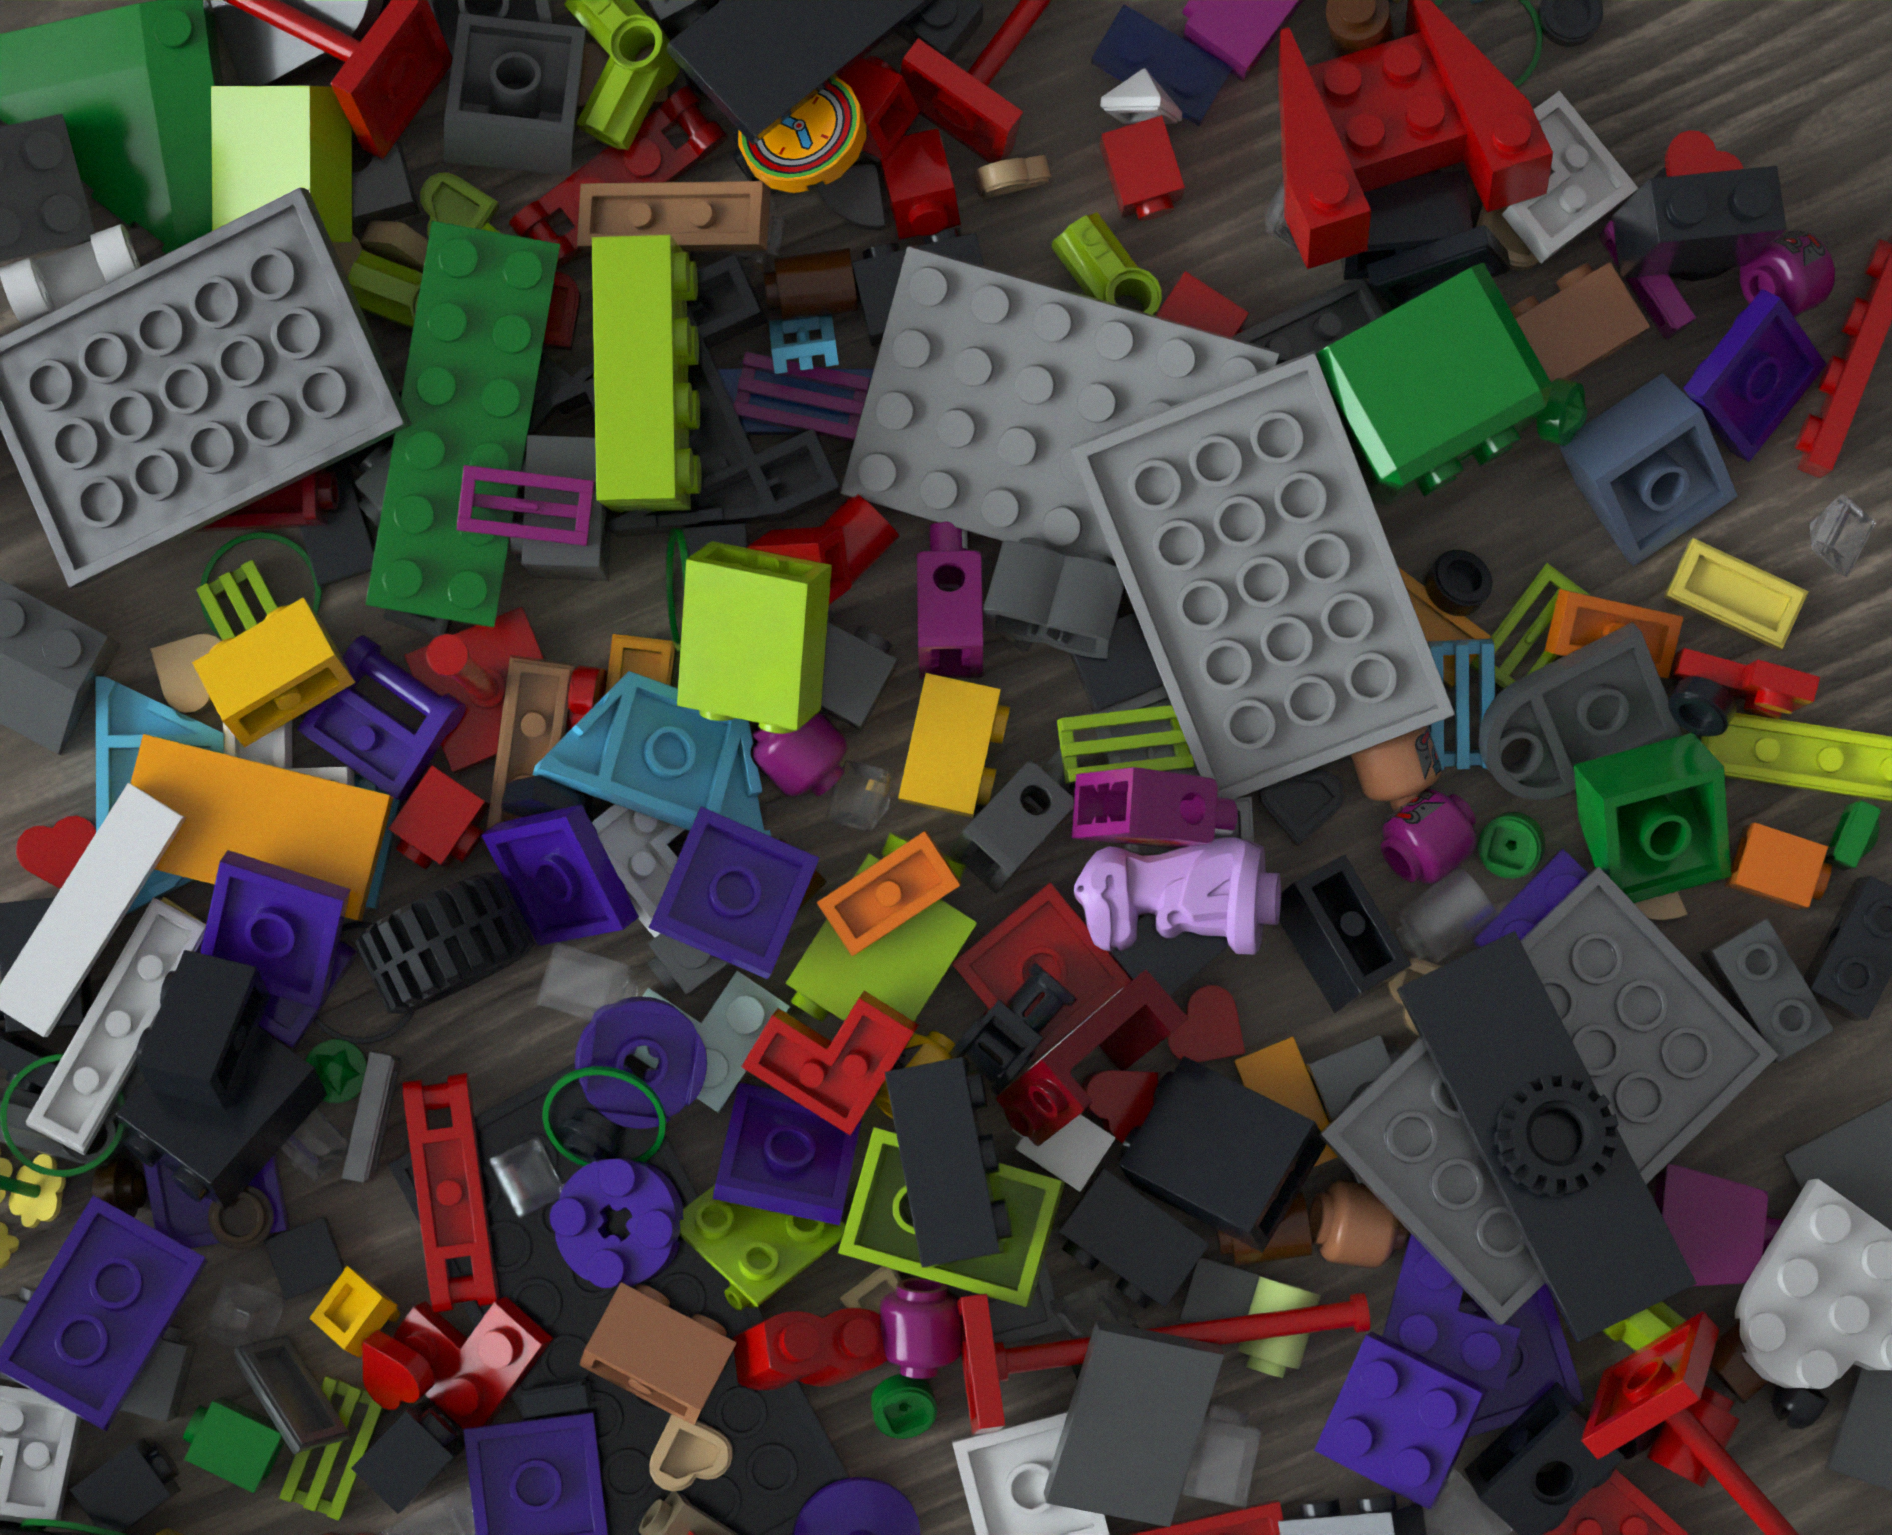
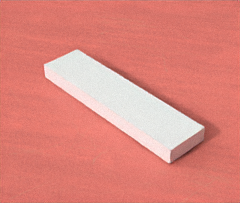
[0,783,186,1037]
[26,897,206,1156]

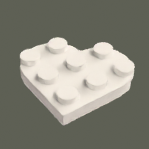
[1735,1179,1892,1389]

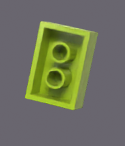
[838,1127,1066,1307]

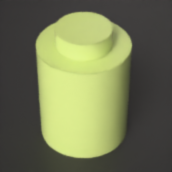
[1237,1276,1321,1378]

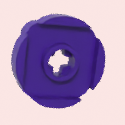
[575,996,707,1129]
[550,1158,684,1288]

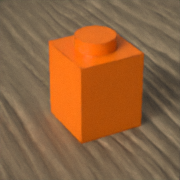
[1725,822,1832,910]

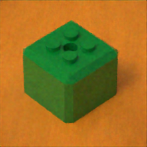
[1316,262,1553,506]

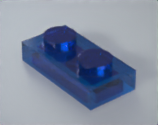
[1091,4,1232,126]

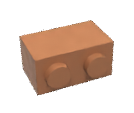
[1510,262,1650,382]
[579,1282,736,1426]

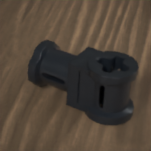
[949,961,1078,1096]

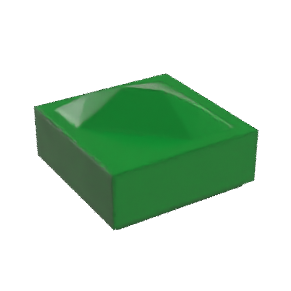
[1824,800,1882,871]

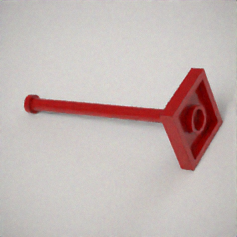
[223,0,453,160]
[900,0,1052,164]
[404,606,569,774]
[957,1292,1370,1435]
[1581,1311,1800,1535]

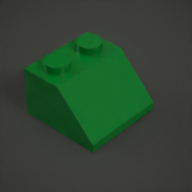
[1574,733,1731,903]

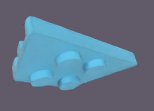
[533,671,771,836]
[95,676,224,916]

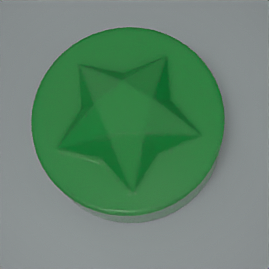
[1536,378,1587,446]
[1478,812,1546,879]
[305,1039,368,1103]
[871,1374,937,1439]

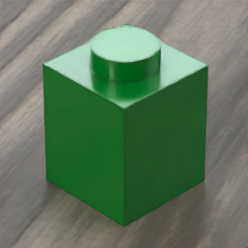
[183,1396,285,1493]

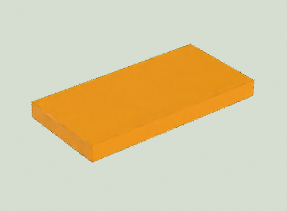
[131,734,394,922]

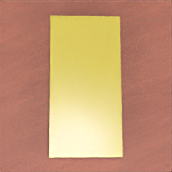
[1663,538,1809,651]

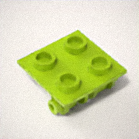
[679,1185,846,1311]

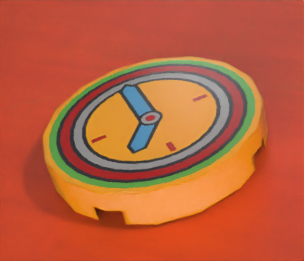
[738,77,866,193]

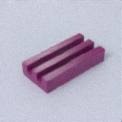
[734,352,870,442]
[456,465,595,546]

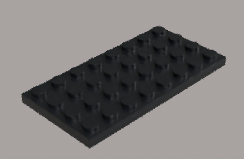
[388,1059,851,1535]

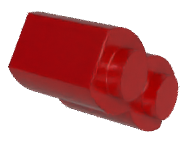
[732,1308,887,1390]

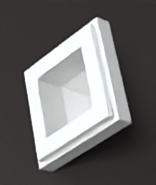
[1100,68,1182,124]

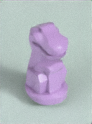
[1074,837,1281,955]

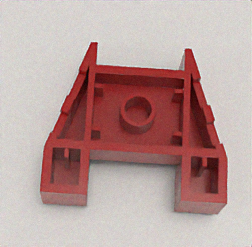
[1278,0,1553,270]

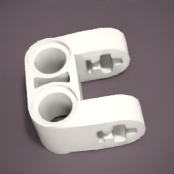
[0,224,141,326]

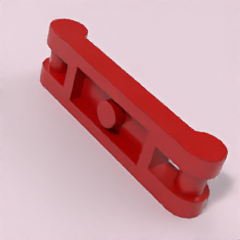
[509,86,728,270]
[402,1073,499,1313]

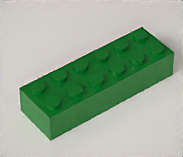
[365,220,560,628]

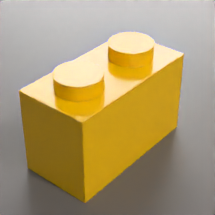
[192,597,355,748]
[898,673,1010,818]

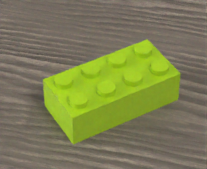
[592,235,701,512]

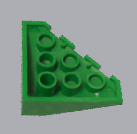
[0,0,223,254]

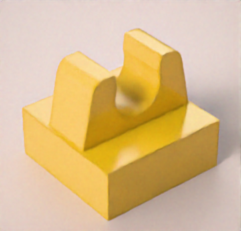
[309,1266,400,1358]

